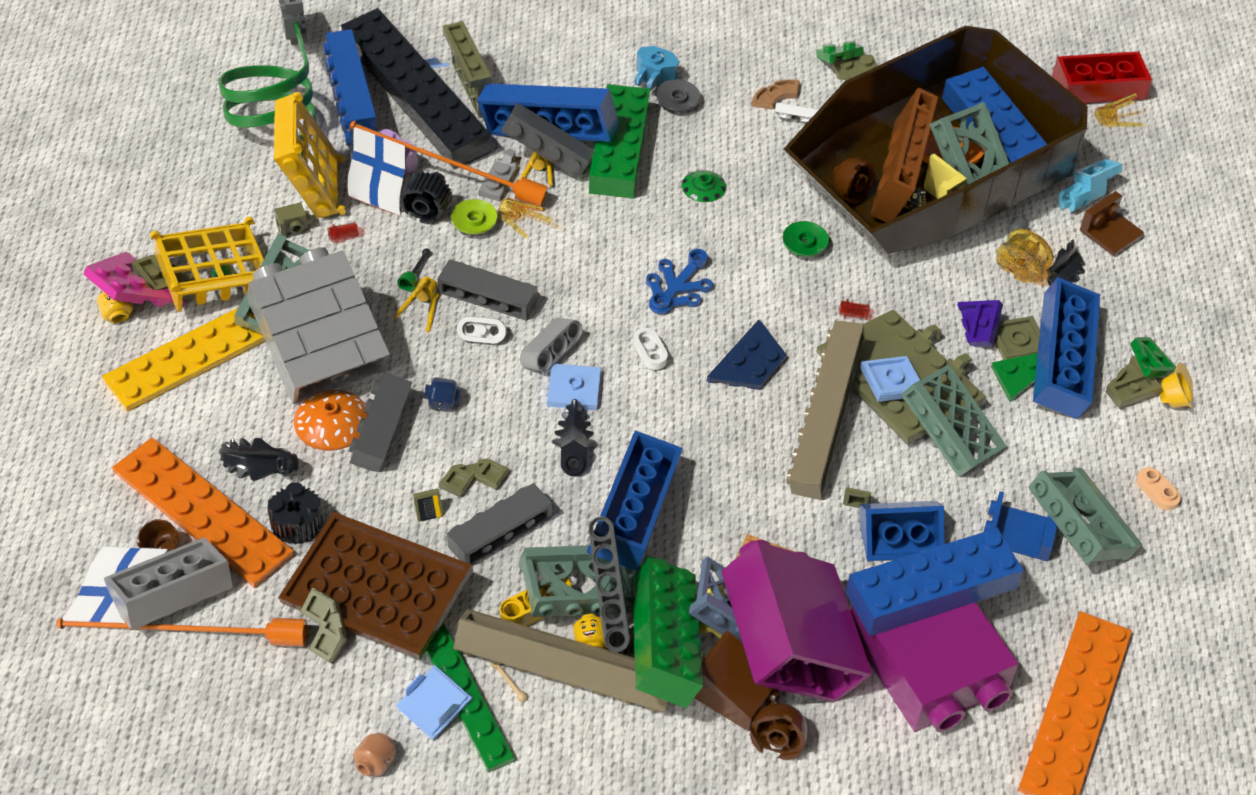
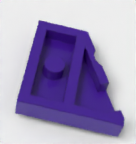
[957,300,1003,347]

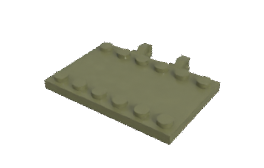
[816,309,986,444]

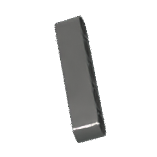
[589,516,630,652]

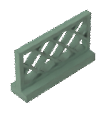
[901,364,1007,477]

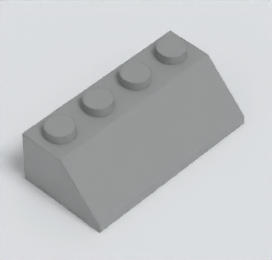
[104,537,233,630]

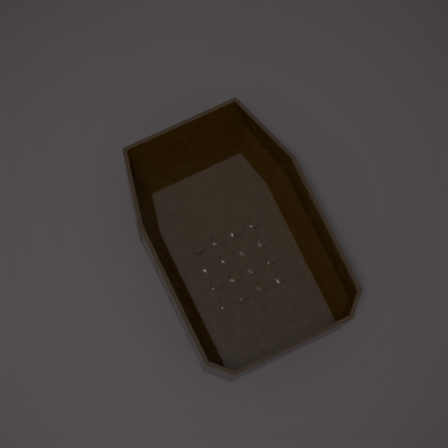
[784,25,1088,254]

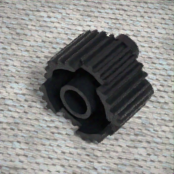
[399,171,452,225]
[267,482,323,543]

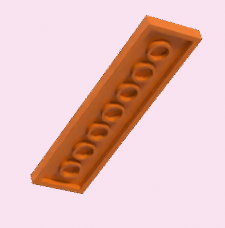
[112,437,294,588]
[1017,611,1132,795]

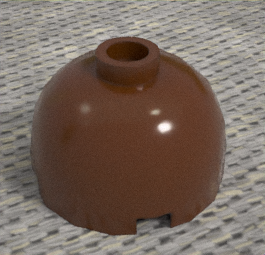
[832,157,876,205]
[749,703,808,760]

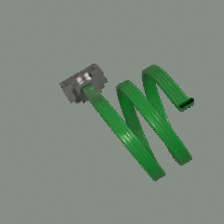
[218,0,317,157]

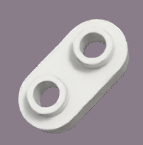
[457,316,507,344]
[633,328,668,370]

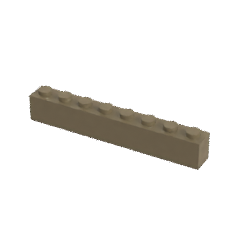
[786,320,865,499]
[453,609,670,712]

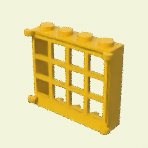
[274,92,346,218]
[150,216,264,312]

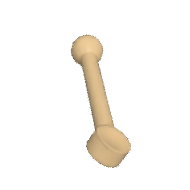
[490,662,527,702]

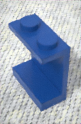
[983,491,1057,561]

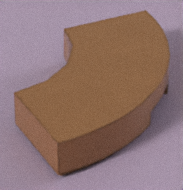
[751,79,800,110]

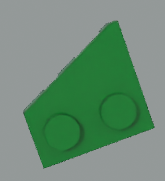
[816,41,864,63]
[1130,337,1176,378]
[991,353,1038,402]

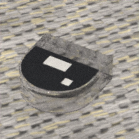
[904,189,926,210]

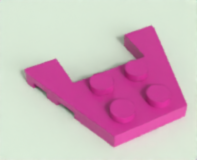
[83,252,186,308]

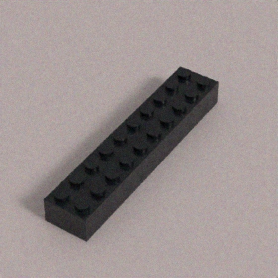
[341,8,492,169]

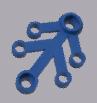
[646,249,713,314]

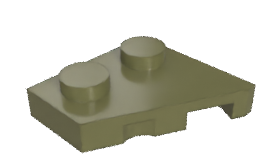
[831,54,878,81]
[131,255,195,290]
[1106,356,1162,409]

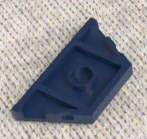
[706,320,787,390]

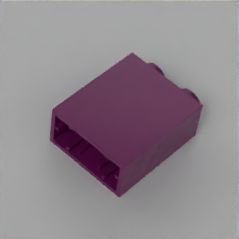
[721,540,872,703]
[851,602,1018,732]

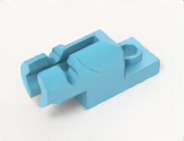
[1058,158,1122,212]

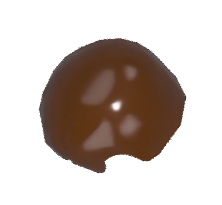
[137,519,181,552]

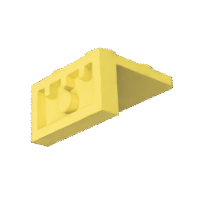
[924,154,967,199]

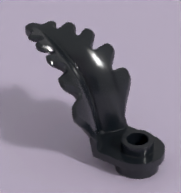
[1046,239,1085,286]
[552,399,596,476]
[219,438,299,481]

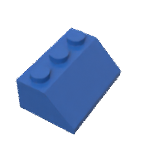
[860,501,945,561]

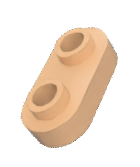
[1136,467,1181,510]

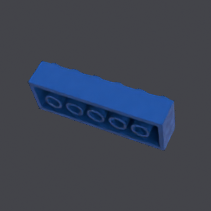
[323,29,377,153]
[942,67,1047,164]
[477,84,619,142]
[1033,277,1100,419]
[587,430,683,571]
[846,528,1024,637]

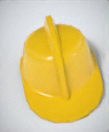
[1160,363,1194,408]

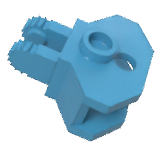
[634,46,680,90]

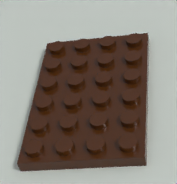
[278,511,473,660]

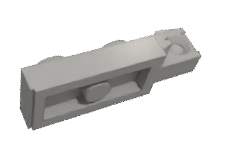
[478,149,517,202]

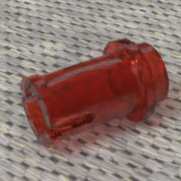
[327,222,359,243]
[838,299,870,320]

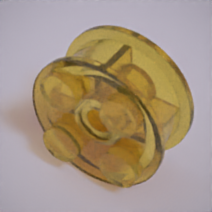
[996,229,1054,283]

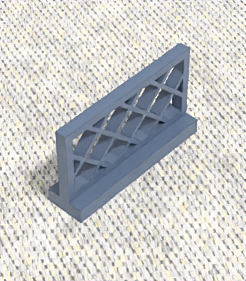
[689,556,742,643]

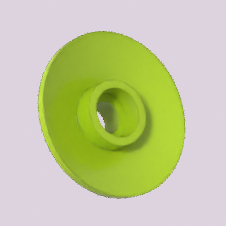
[451,199,497,234]

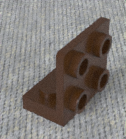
[1080,191,1144,256]

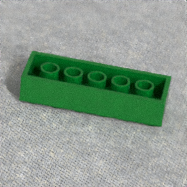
[589,84,650,199]
[633,555,703,708]

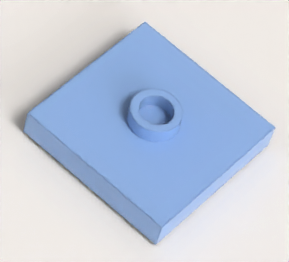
[860,356,921,402]
[547,364,601,410]

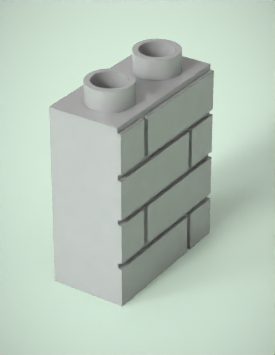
[247,247,390,404]

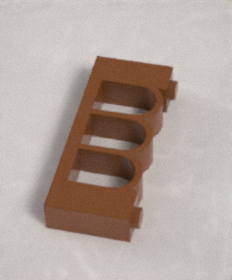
[870,88,938,222]

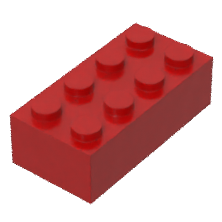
[1052,51,1152,103]

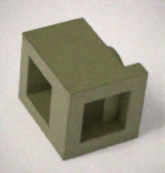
[274,202,312,237]

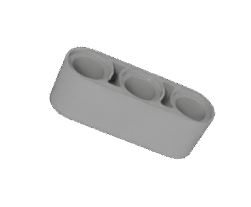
[520,318,582,371]

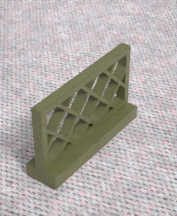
[442,21,492,118]

